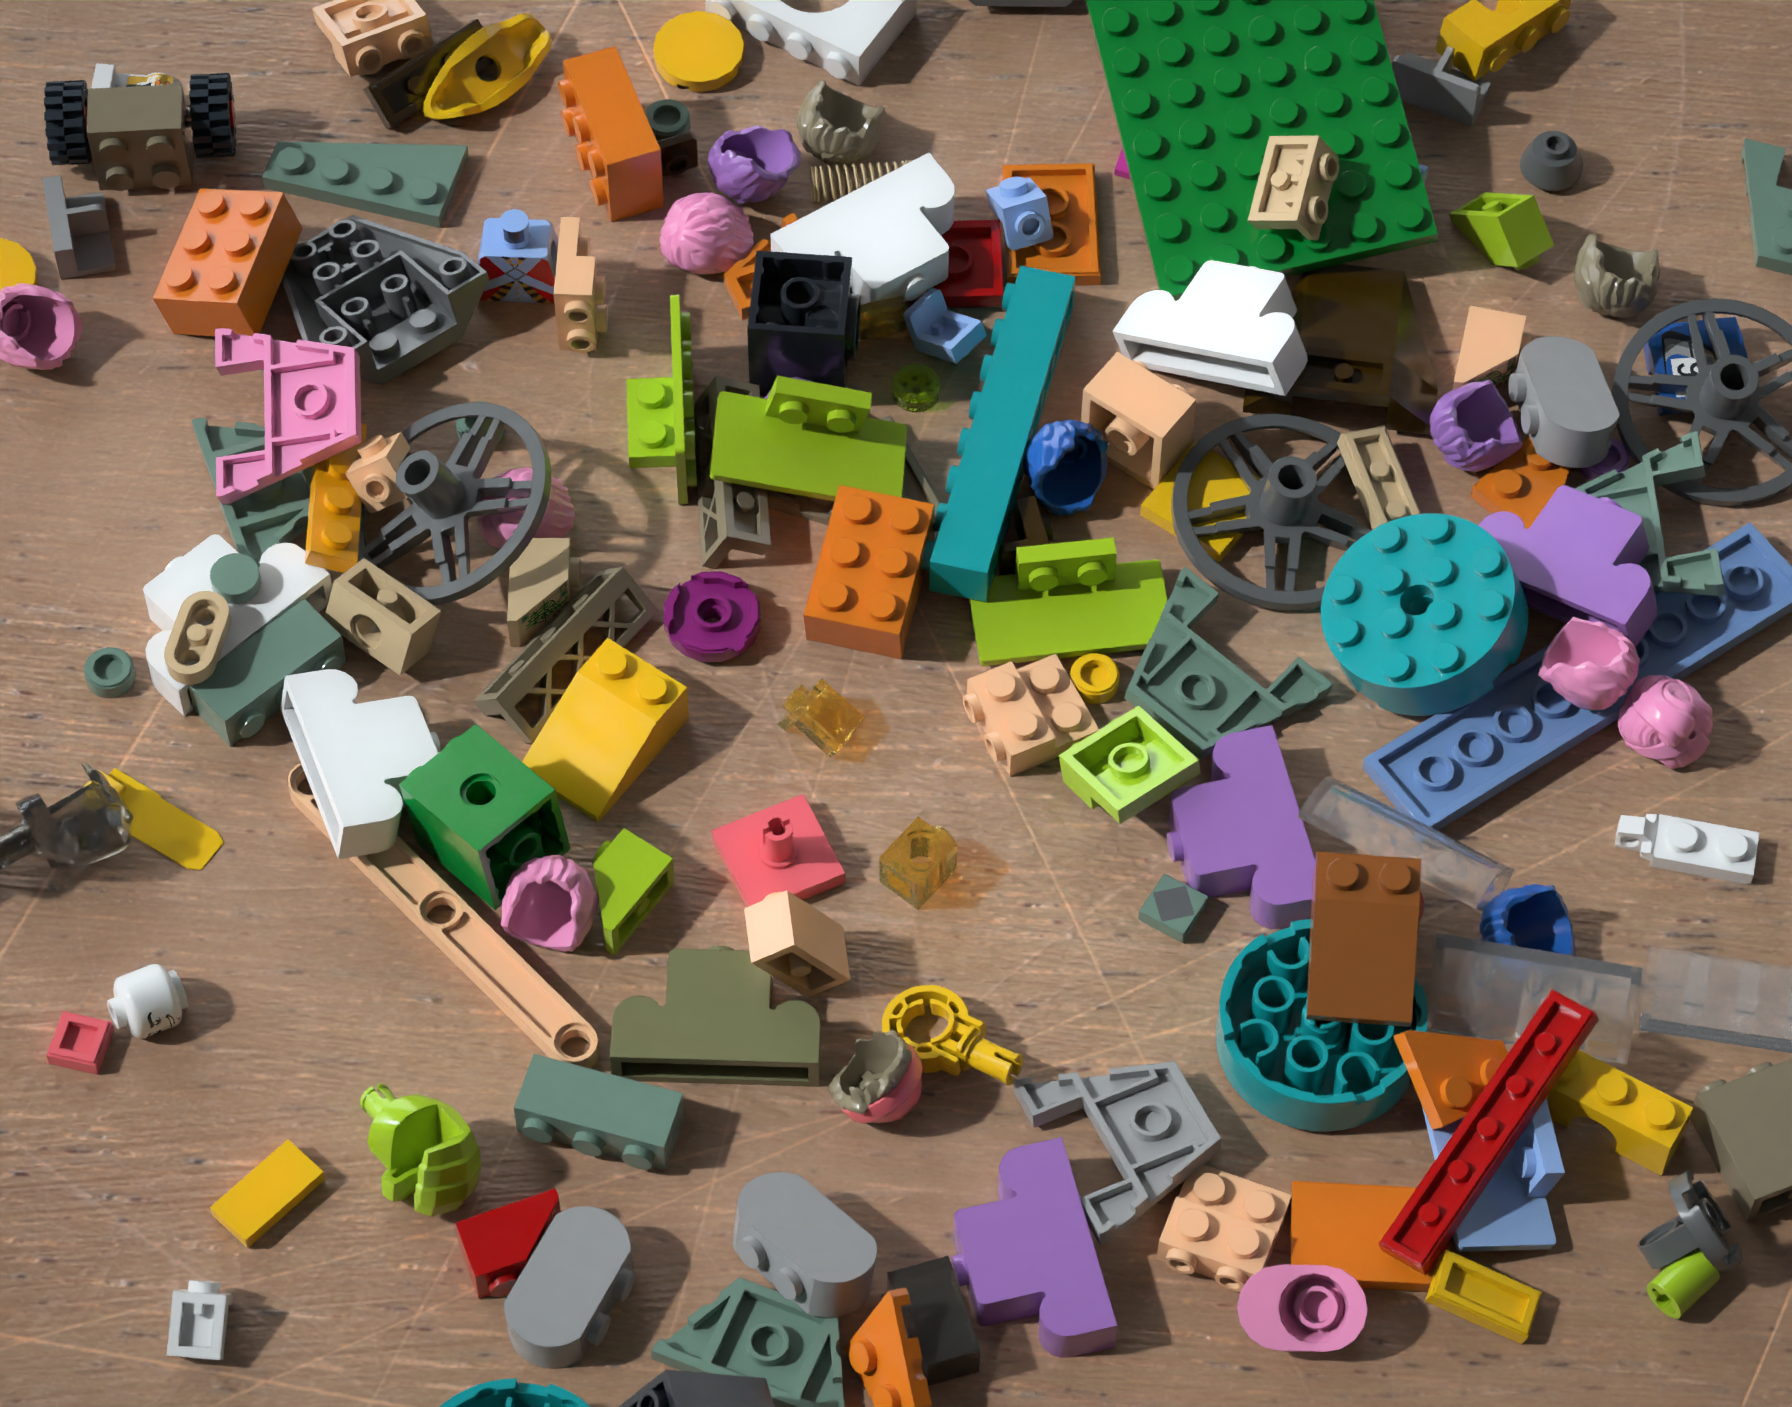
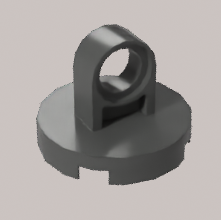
[1637,1170,1743,1273]

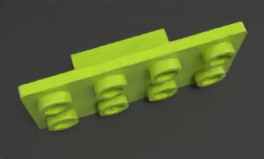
[626,295,697,504]
[710,376,907,501]
[969,537,1168,666]

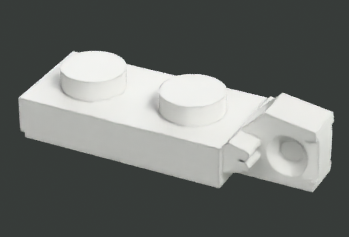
[1615,814,1759,885]

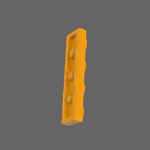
[305,423,367,573]

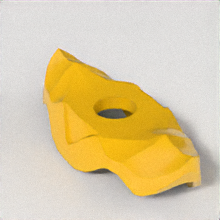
[423,13,552,120]

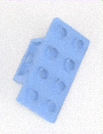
[1422,1099,1565,1252]

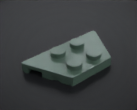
[191,418,312,567]
[651,1277,844,1407]

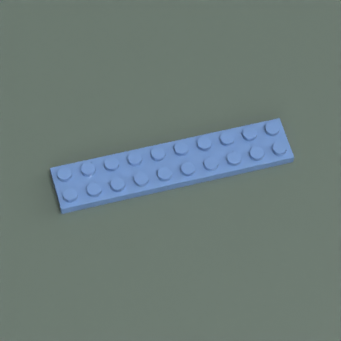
[1362,522,1792,840]

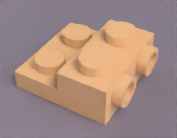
[312,0,434,77]
[554,217,608,353]
[962,654,1100,776]
[1157,1165,1292,1292]

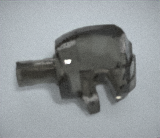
[0,762,133,870]

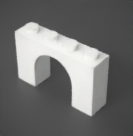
[705,0,916,86]

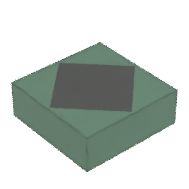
[1138,873,1208,943]

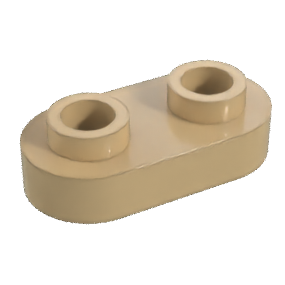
[164,591,231,685]

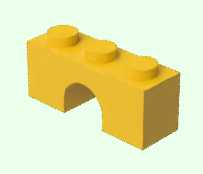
[1435,0,1571,82]
[1546,1050,1693,1176]

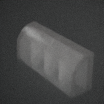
[1297,777,1515,911]
[1426,933,1643,1064]
[1638,945,1792,1053]

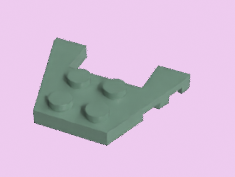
[1741,138,1792,275]
[1575,431,1726,596]
[1125,566,1333,759]

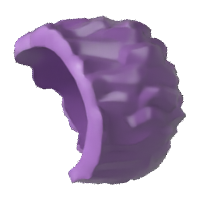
[708,125,801,204]
[1429,380,1523,472]

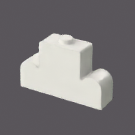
[770,153,954,316]
[1112,260,1308,396]
[143,534,332,717]
[280,669,441,860]

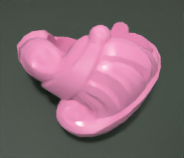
[1618,675,1713,769]

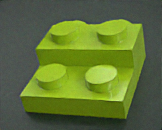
[1059,706,1201,824]

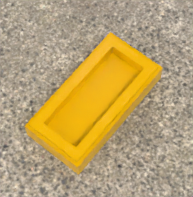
[210,1139,325,1249]
[1425,1250,1542,1344]

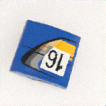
[1644,316,1748,416]

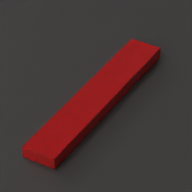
[1378,989,1599,1276]

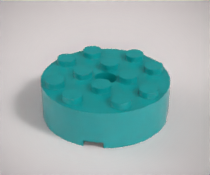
[1321,513,1528,716]
[1216,919,1428,1132]

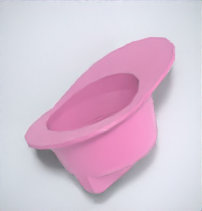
[1237,1264,1368,1352]

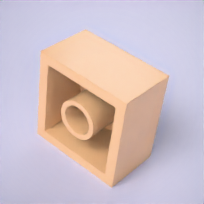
[1081,352,1196,490]

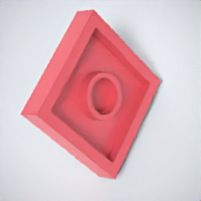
[712,794,845,908]

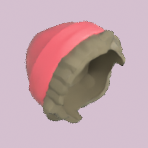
[829,1030,923,1123]

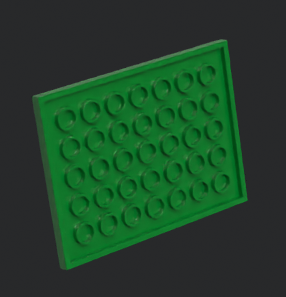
[1085,0,1438,301]

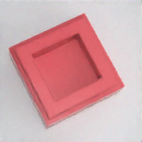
[46,1011,114,1075]

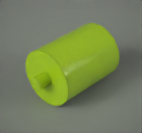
[1646,1248,1720,1319]

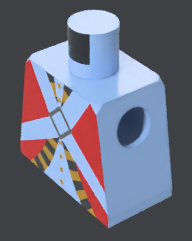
[477,209,559,303]

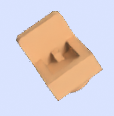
[346,432,411,513]

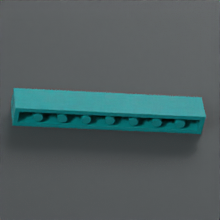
[922,265,1076,602]

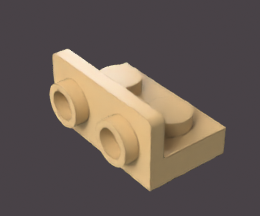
[1248,136,1339,240]

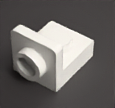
[167,1280,234,1360]

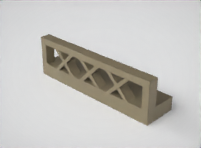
[694,376,771,569]
[473,566,658,743]

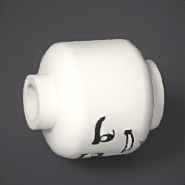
[107,964,188,1039]

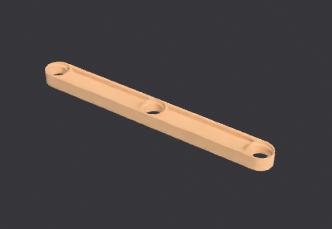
[288,763,599,1069]

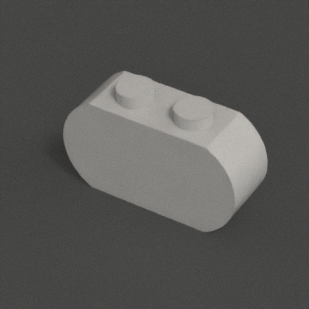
[1508,336,1620,468]
[732,1172,877,1318]
[504,1206,636,1369]

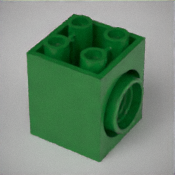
[399,724,571,910]

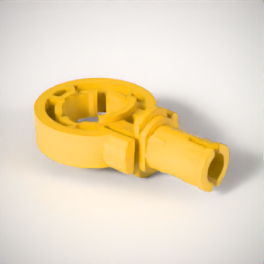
[882,985,1023,1085]

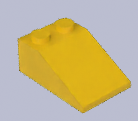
[522,638,689,823]

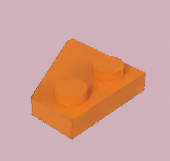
[1470,438,1571,529]

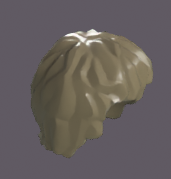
[796,80,886,167]
[1574,234,1660,318]

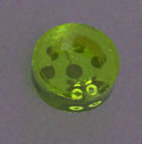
[892,364,940,413]

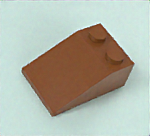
[1306,851,1421,1027]

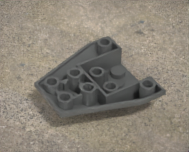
[282,215,489,385]

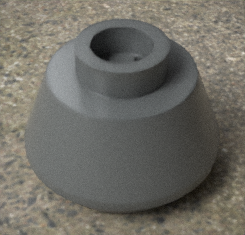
[1520,131,1583,191]

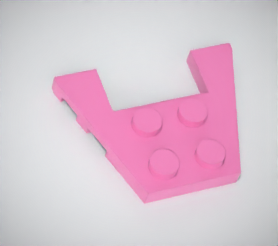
[215,328,362,505]

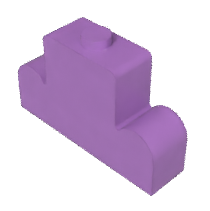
[1478,485,1658,648]
[1167,725,1315,929]
[951,1137,1117,1358]

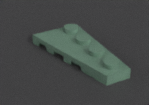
[262,142,469,228]

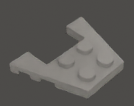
[1013,1061,1221,1246]

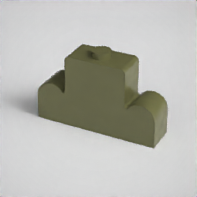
[610,946,821,1087]

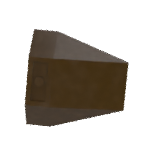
[1243,264,1438,435]

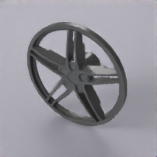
[1612,298,1792,506]
[357,402,551,605]
[1171,414,1372,610]

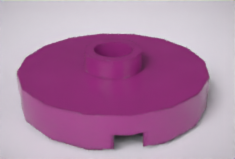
[664,571,761,662]

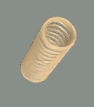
[810,160,911,202]

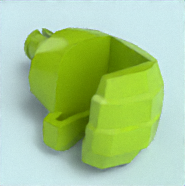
[360,1083,481,1217]

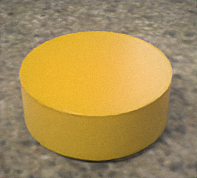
[1070,653,1120,704]

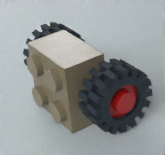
[44,73,236,191]

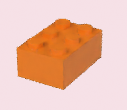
[558,46,664,222]
[153,188,303,336]
[803,485,936,659]

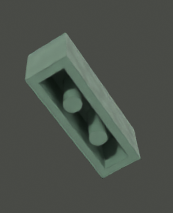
[188,599,346,747]
[514,1054,685,1171]

